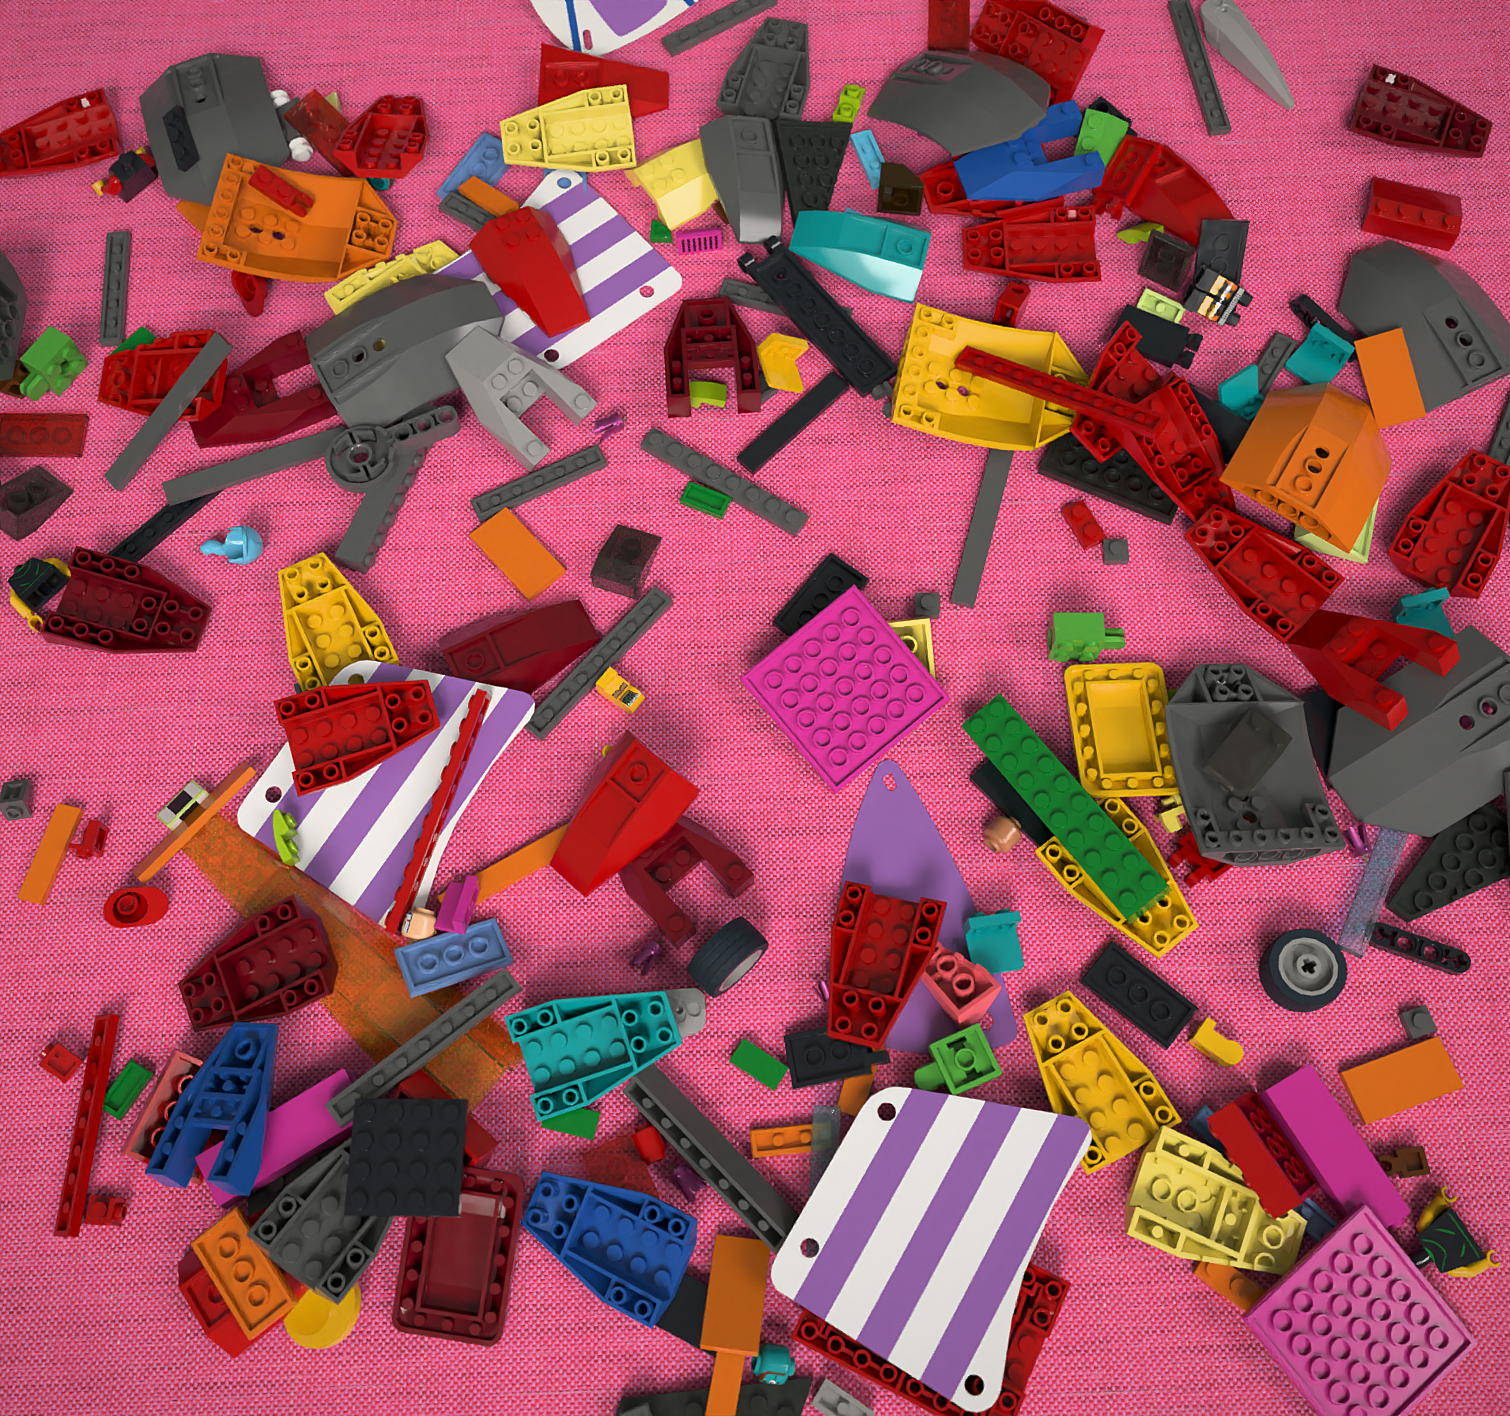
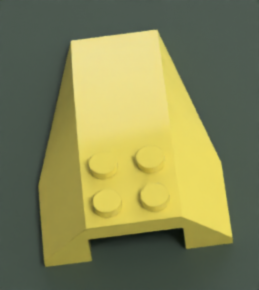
[624,138,719,231]
[324,240,460,350]
[1125,1126,1308,1275]

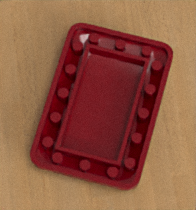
[392,1165,525,1346]

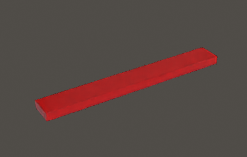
[54,1014,120,1237]

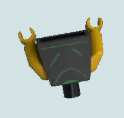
[8,557,71,633]
[1408,1186,1501,1278]

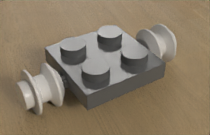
[270,90,316,161]

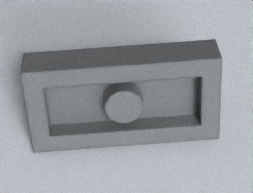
[811,1378,875,1416]

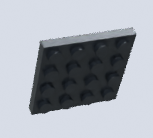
[344,1098,469,1217]

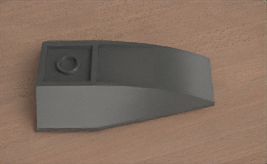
[716,17,810,124]
[699,115,786,245]
[246,1138,394,1305]

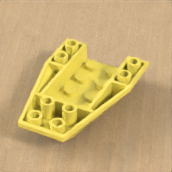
[500,84,637,173]

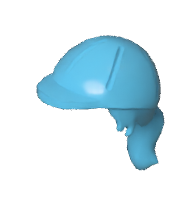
[200,525,263,566]

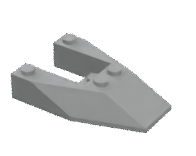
[445,325,598,473]

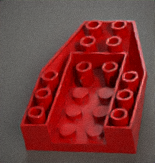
[970,0,1105,108]
[538,43,669,120]
[1103,376,1236,523]

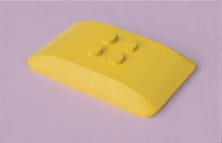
[1064,662,1179,798]

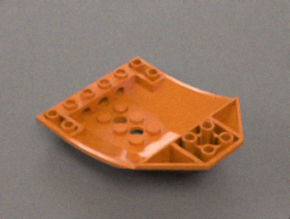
[196,153,398,283]
[1219,382,1393,554]

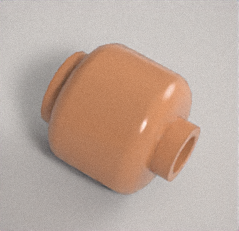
[983,815,1022,854]

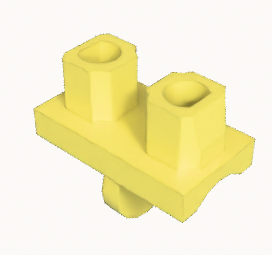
[1153,793,1190,833]

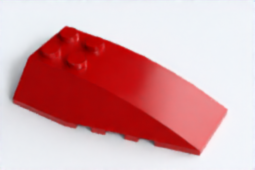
[469,206,590,338]
[98,329,228,422]

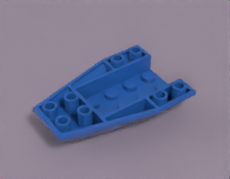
[521,1171,698,1329]

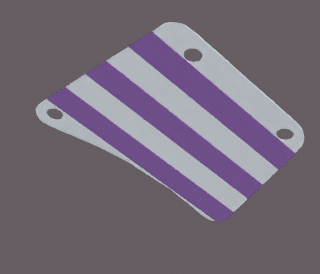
[431,169,682,369]
[237,660,535,928]
[771,1087,1092,1412]

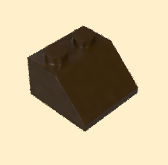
[877,162,924,216]

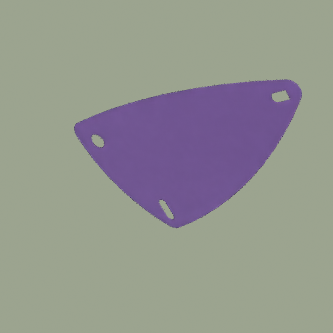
[839,760,1018,1054]

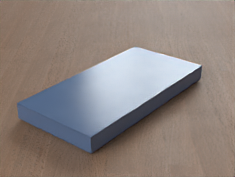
[436,132,511,206]
[394,917,513,998]

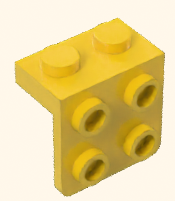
[756,332,809,393]

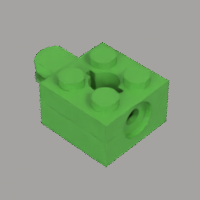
[20,326,89,401]
[1046,612,1126,662]
[913,1023,1003,1096]

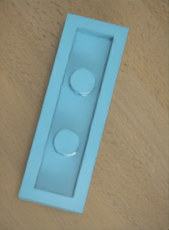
[850,129,886,190]

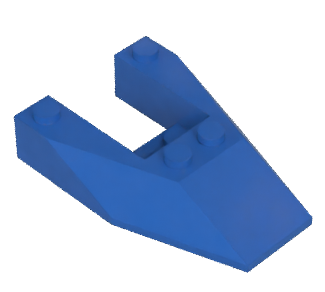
[954,100,1105,201]
[144,1022,279,1196]

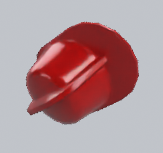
[231,270,268,317]
[103,886,169,928]

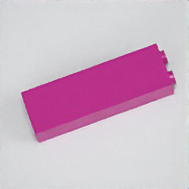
[1258,1063,1411,1230]
[195,1068,359,1209]

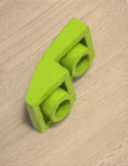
[832,84,866,125]
[1117,223,1164,244]
[689,381,727,408]
[273,809,300,866]

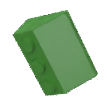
[1073,109,1129,169]

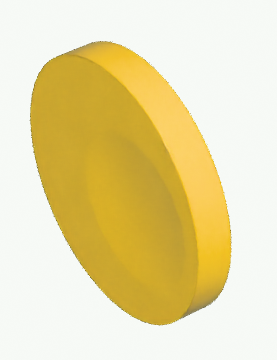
[284,1282,361,1349]

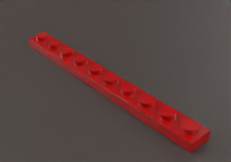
[954,346,1169,440]
[384,689,492,937]

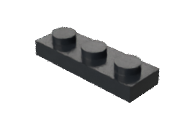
[162,105,199,172]

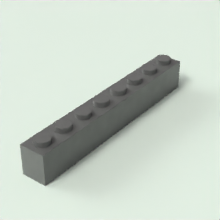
[335,404,439,574]
[622,1063,799,1255]

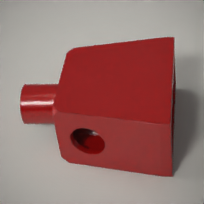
[992,282,1031,328]

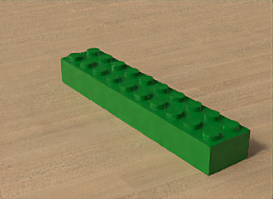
[961,693,1172,924]

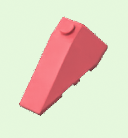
[920,941,1002,1031]

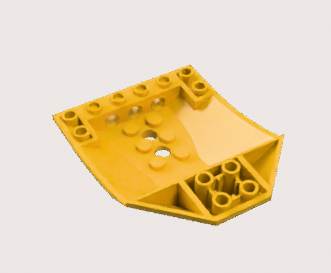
[891,303,1089,451]

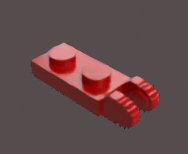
[248,164,314,218]

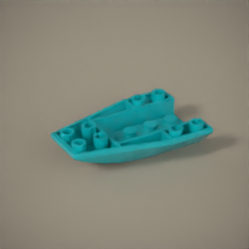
[789,211,932,304]
[504,990,683,1122]

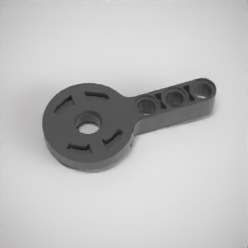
[325,405,461,493]

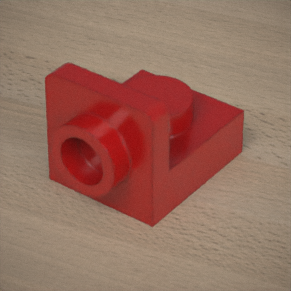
[68,820,109,860]
[39,1041,84,1084]
[84,1195,128,1227]

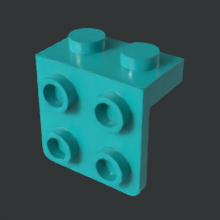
[1284,322,1355,385]
[1218,363,1265,423]
[1390,587,1454,638]
[962,909,1024,975]

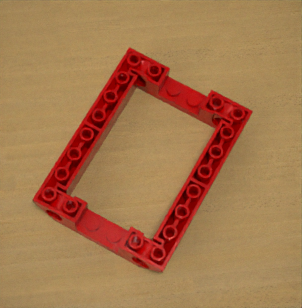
[790,1262,1071,1416]

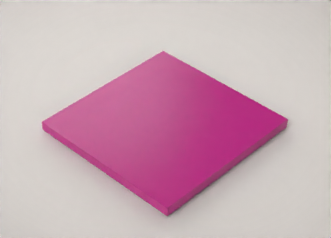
[739,584,951,794]
[1240,1203,1478,1416]

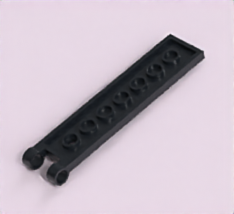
[737,235,898,398]

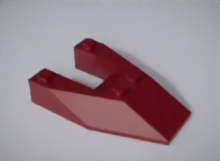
[664,297,761,418]
[188,330,337,449]
[618,815,754,950]

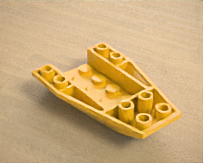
[278,552,400,692]
[1034,797,1199,959]
[1022,990,1182,1176]

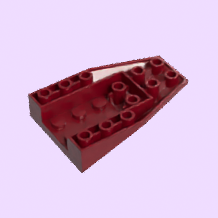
[40,546,212,654]

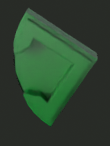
[650,220,672,243]

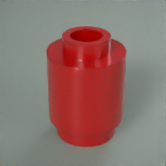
[631,1122,667,1166]

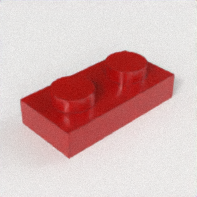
[1061,500,1107,551]

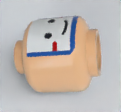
[401,907,437,944]

